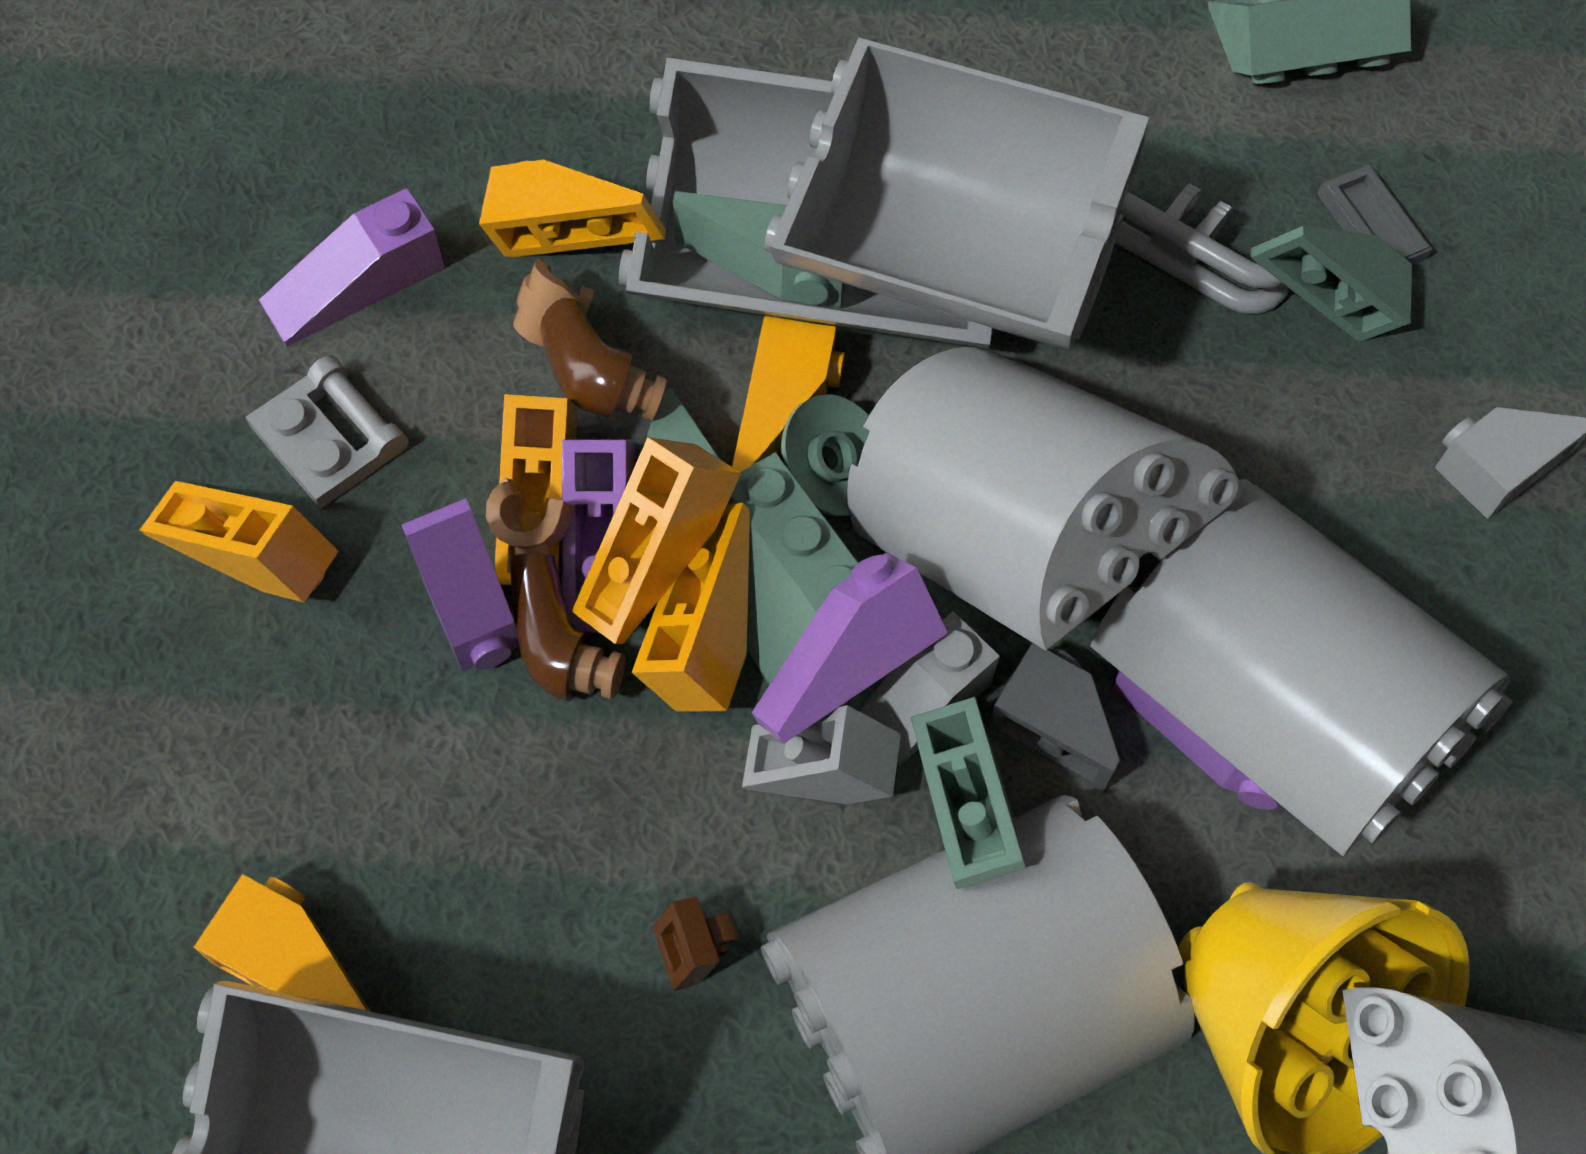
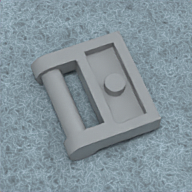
[246,355,409,509]

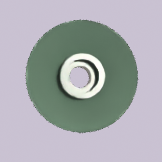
[781,394,870,517]

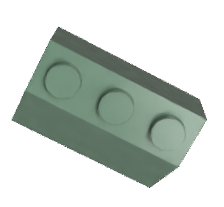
[1208,0,1411,84]
[727,452,858,685]

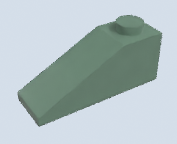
[673,191,845,308]
[1251,226,1412,341]
[911,697,1026,889]

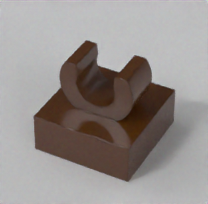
[652,896,740,991]

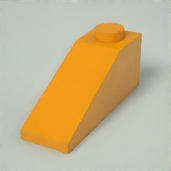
[479,159,666,257]
[732,316,845,472]
[495,394,578,585]
[571,437,741,644]
[140,481,339,603]
[632,503,750,712]
[194,874,370,1011]

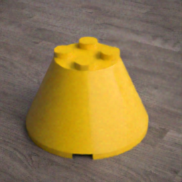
[1178,882,1470,1154]

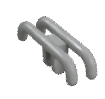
[1115,183,1289,314]

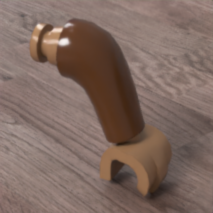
[513,258,667,421]
[486,477,626,702]

